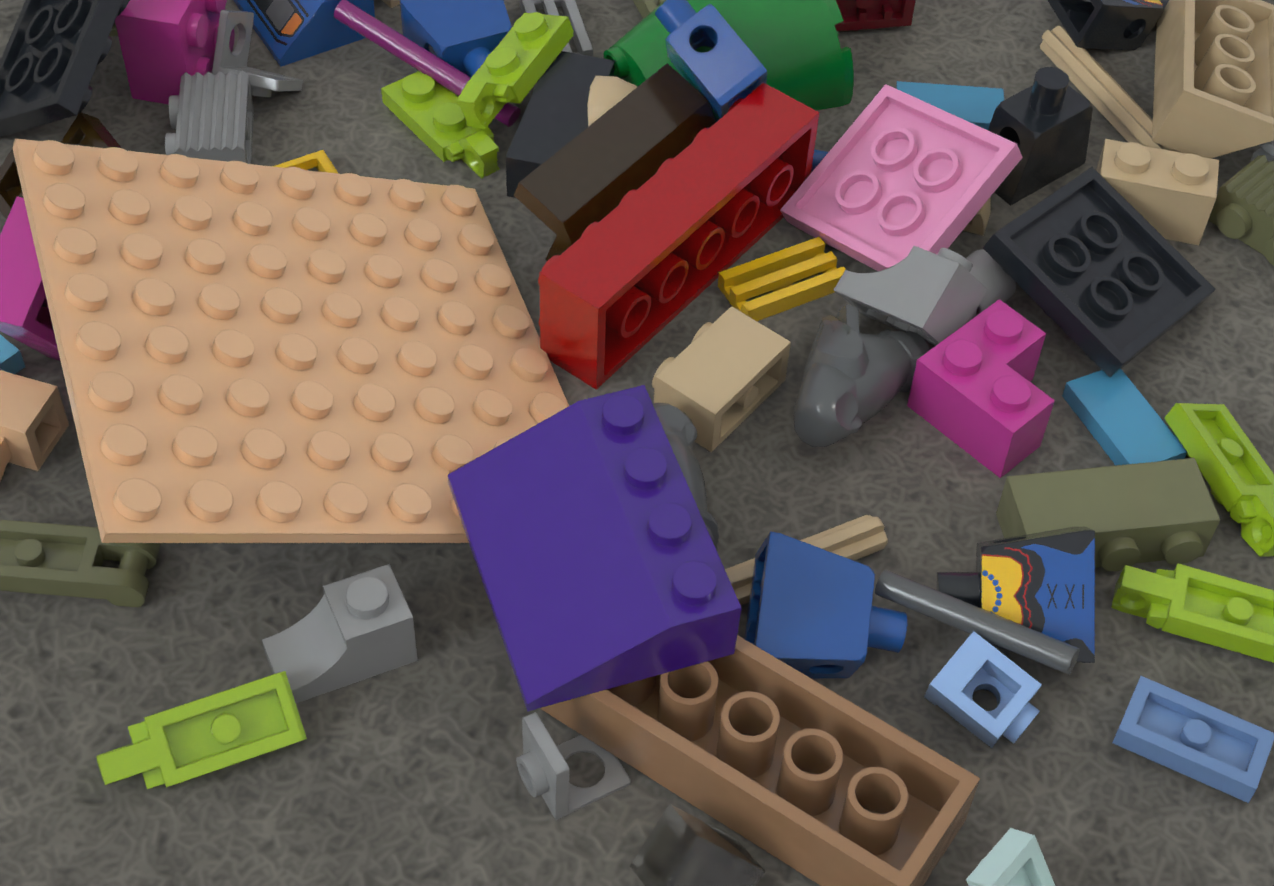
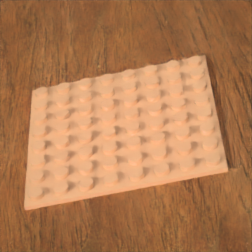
[13,138,569,543]

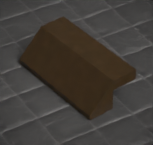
[514,63,716,261]

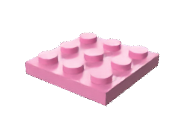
[780,84,1023,271]

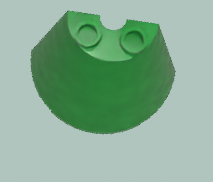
[603,0,854,121]

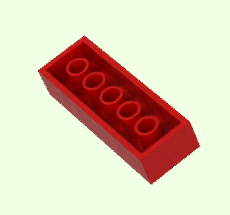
[538,82,819,390]

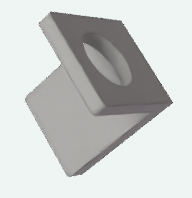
[212,10,303,97]
[516,712,631,820]

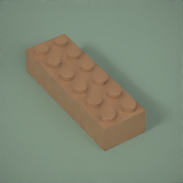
[540,635,980,886]

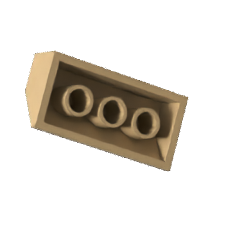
[1152,0,1274,158]

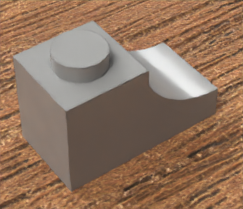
[834,246,988,346]
[262,564,418,703]

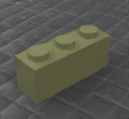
[996,458,1220,571]

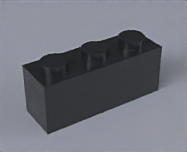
[505,51,615,198]

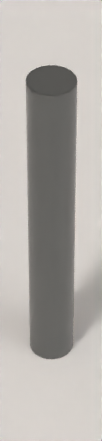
[875,570,1080,675]

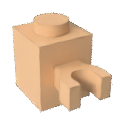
[0,370,69,482]

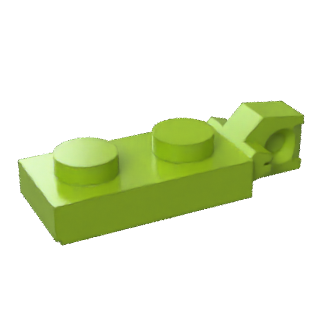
[456,12,574,129]
[381,71,500,179]
[1164,403,1274,557]
[1111,563,1274,663]
[96,671,307,789]

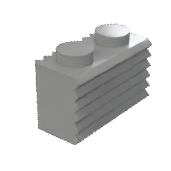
[165,71,254,164]

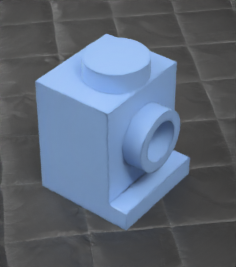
[924,631,1042,748]

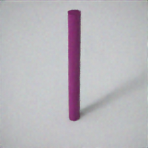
[334,0,521,127]

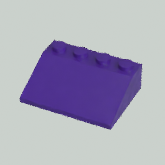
[448,385,742,712]

